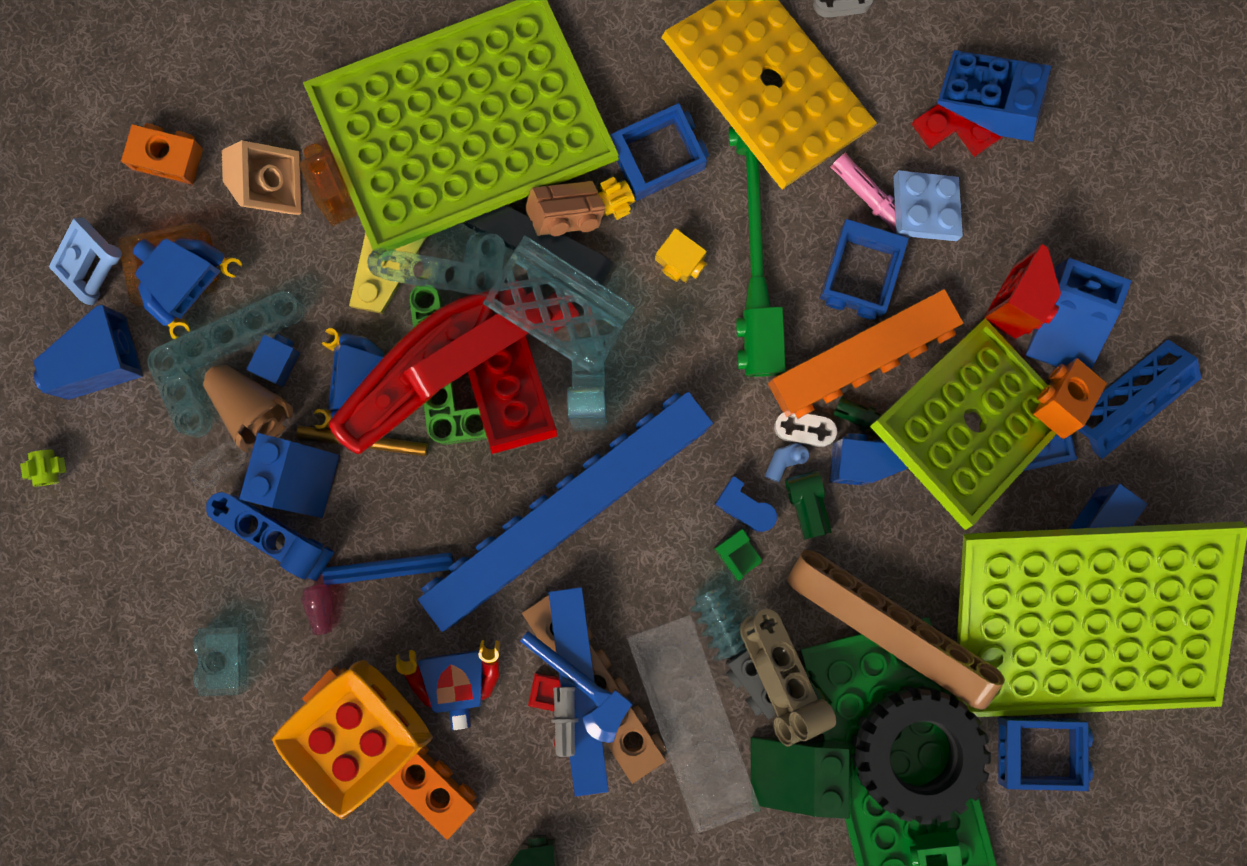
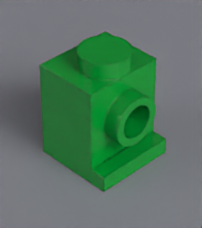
[910,828,962,866]

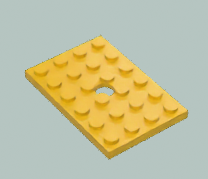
[661,0,877,189]

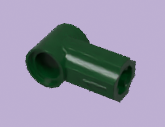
[785,470,832,540]

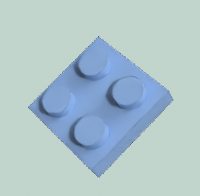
[893,170,963,241]

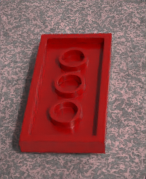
[468,335,557,454]

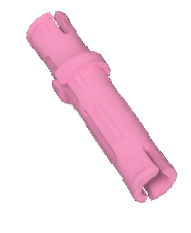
[830,152,896,234]

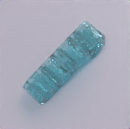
[367,232,505,296]

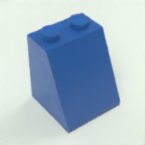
[33,305,143,400]
[239,433,340,518]

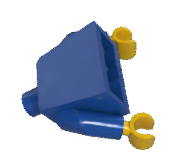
[133,238,242,340]
[314,328,385,429]

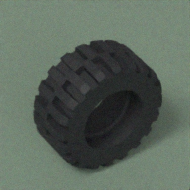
[852,686,991,824]

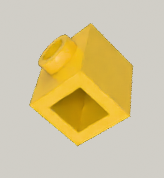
[655,228,707,283]

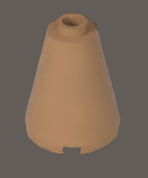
[203,364,293,452]

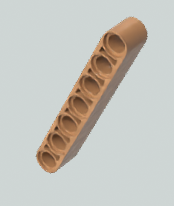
[787,550,1005,710]

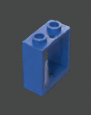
[610,103,709,201]
[819,219,909,320]
[1069,484,1148,529]
[998,716,1093,791]

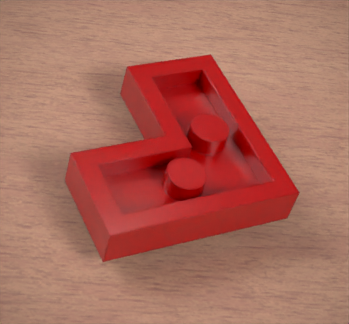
[911,104,1002,158]

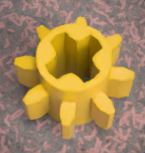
[598,177,635,220]

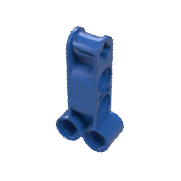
[206,492,335,581]

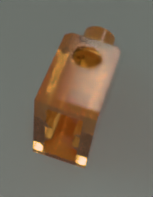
[299,143,358,227]

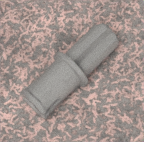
[551,687,578,757]

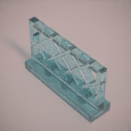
[483,235,635,375]

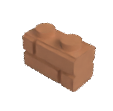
[526,181,605,236]

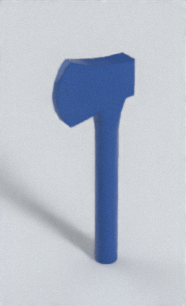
[520,631,633,743]

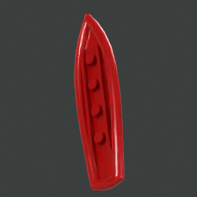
[328,289,499,454]

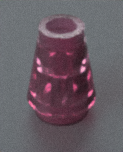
[300,584,334,635]

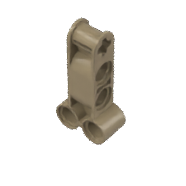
[740,609,836,746]

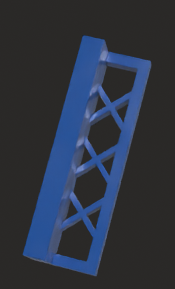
[1078,340,1201,459]

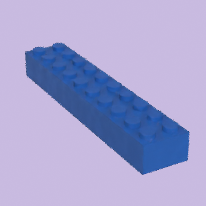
[417,392,713,632]

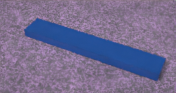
[548,587,609,797]

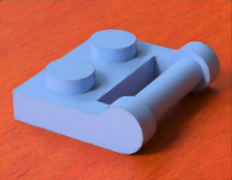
[49,217,122,305]

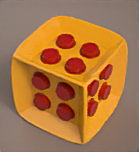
[271,660,433,819]

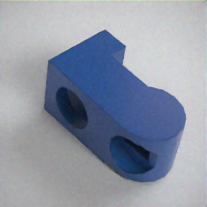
[714,476,777,532]

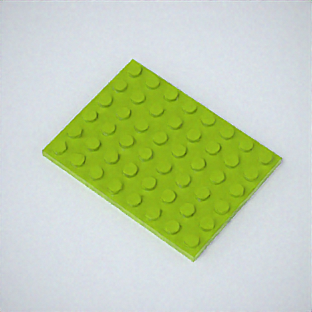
[303,0,619,257]
[953,521,1247,717]

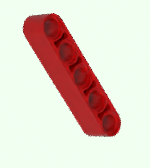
[403,289,554,401]

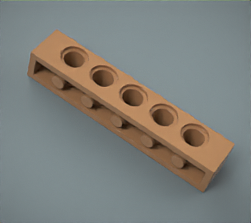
[522,590,667,784]

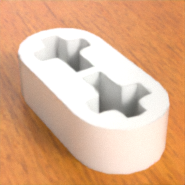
[774,413,837,447]

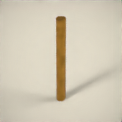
[296,426,428,457]

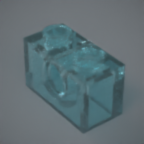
[193,625,247,696]

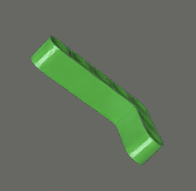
[410,284,487,445]

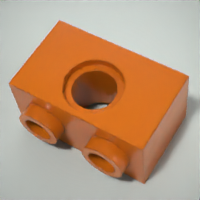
[121,123,203,185]
[1033,358,1107,439]

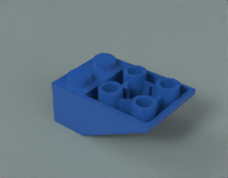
[938,50,1052,142]
[1025,258,1132,370]
[829,434,908,486]

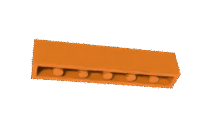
[768,289,963,419]

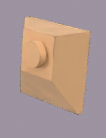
[222,140,301,215]

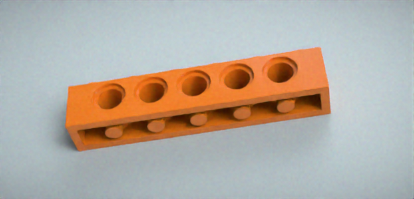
[302,667,479,840]

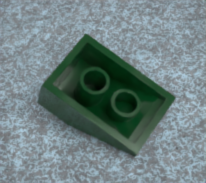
[750,736,852,819]

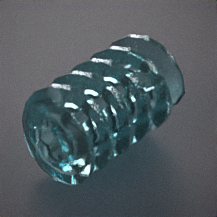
[690,585,747,661]

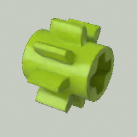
[20,449,66,487]

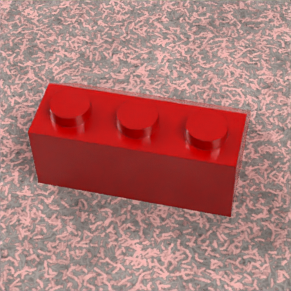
[982,244,1061,339]

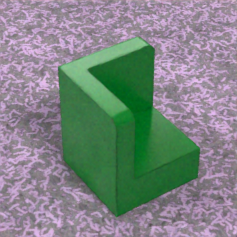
[713,529,762,581]

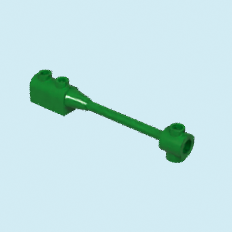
[729,126,786,377]

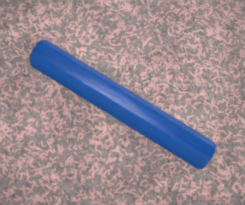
[322,552,453,585]

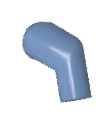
[764,443,809,483]

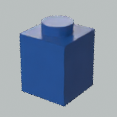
[246,334,300,387]

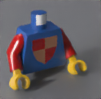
[396,640,501,730]

